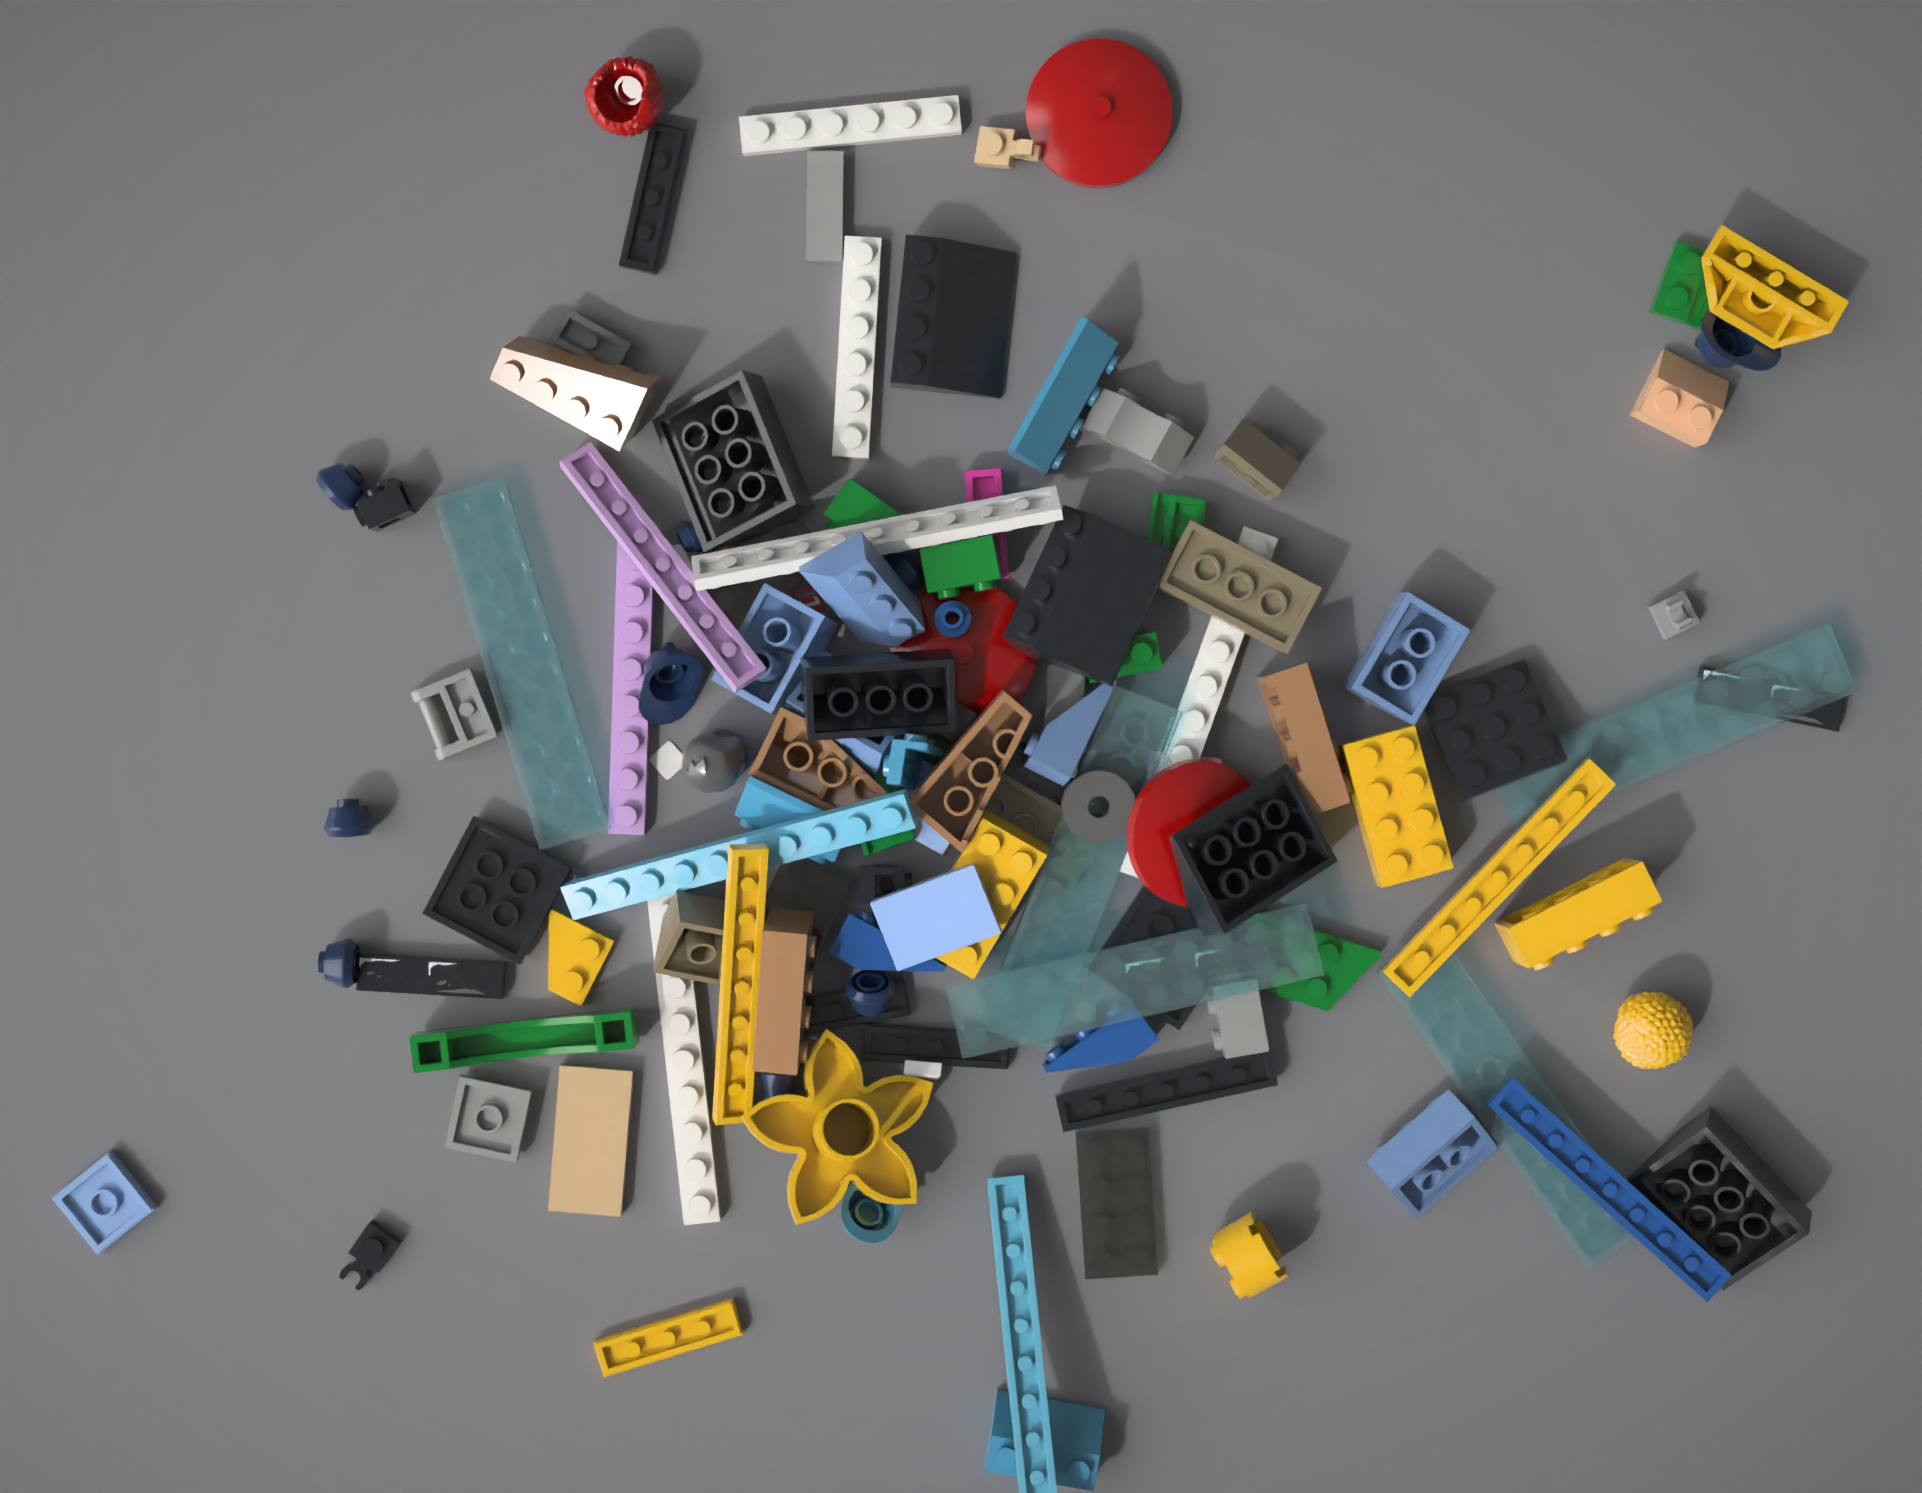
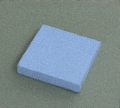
[52,1150,158,1255]

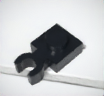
[339,1220,402,1291]

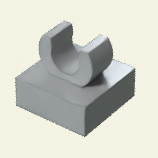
[1648,590,1700,639]

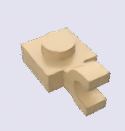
[974,126,1042,169]

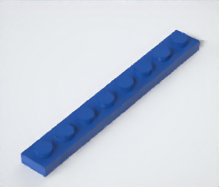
[1486,1076,1732,1303]

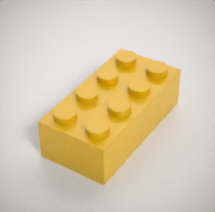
[1338,725,1454,888]
[935,809,1050,980]
[1494,857,1662,970]

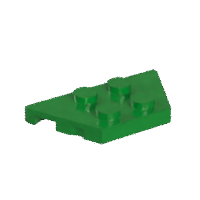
[1246,913,1382,1011]

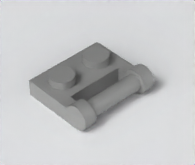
[410,668,500,761]

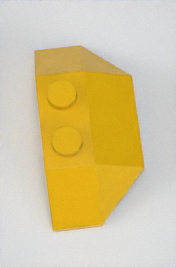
[1701,225,1849,350]

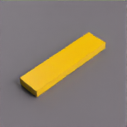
[593,1297,744,1377]

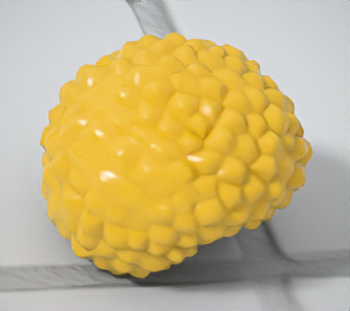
[1613,991,1693,1069]

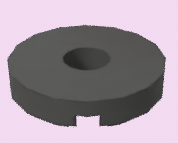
[1061,768,1135,844]

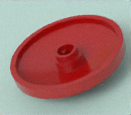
[1025,38,1173,188]
[890,586,1036,715]
[1127,759,1251,907]

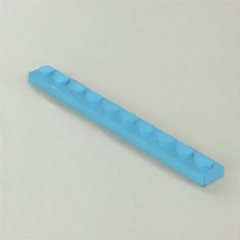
[560,789,918,920]
[987,1175,1057,1493]

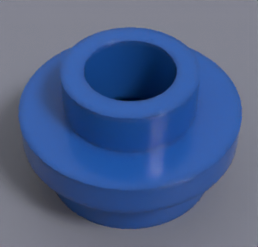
[934,601,971,638]

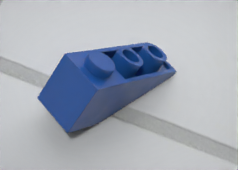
[828,909,946,972]
[1042,1000,1159,1073]

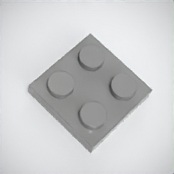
[444,1074,534,1163]

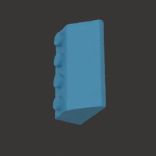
[1007,316,1121,476]

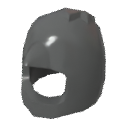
[681,728,748,793]

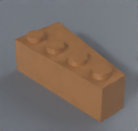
[909,690,1032,854]
[753,907,817,1076]

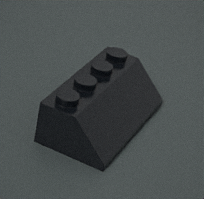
[800,649,956,741]

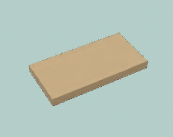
[548,1064,634,1217]

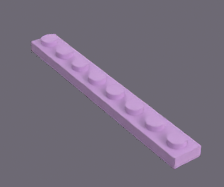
[560,442,766,693]
[608,541,654,835]

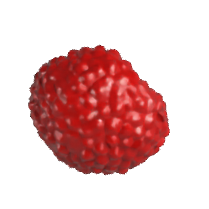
[584,55,664,137]

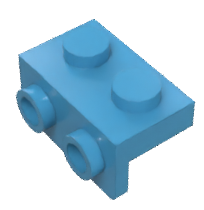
[883,734,945,791]

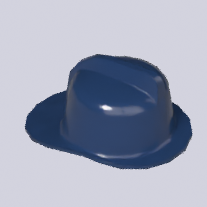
[1694,309,1781,371]
[638,642,703,725]

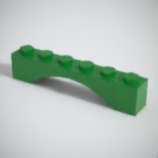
[409,1007,640,1073]

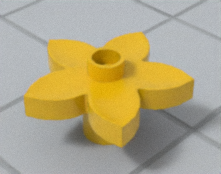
[740,1029,933,1225]

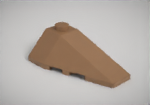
[749,707,888,838]

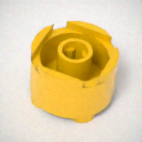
[1210,1211,1290,1299]

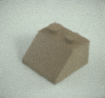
[1212,418,1301,502]
[653,890,725,985]

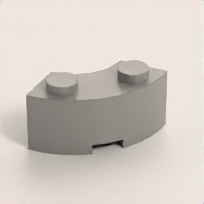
[1082,388,1194,476]

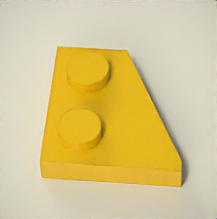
[548,908,616,1006]

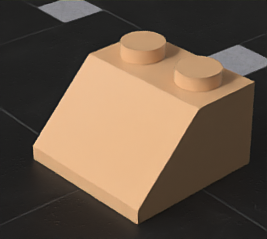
[1630,349,1729,448]

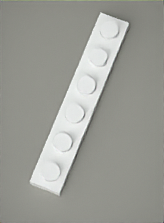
[739,95,962,156]
[832,236,882,459]

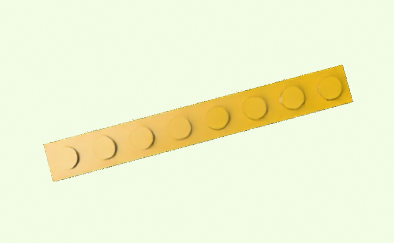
[1381,758,1616,997]
[712,843,769,1125]

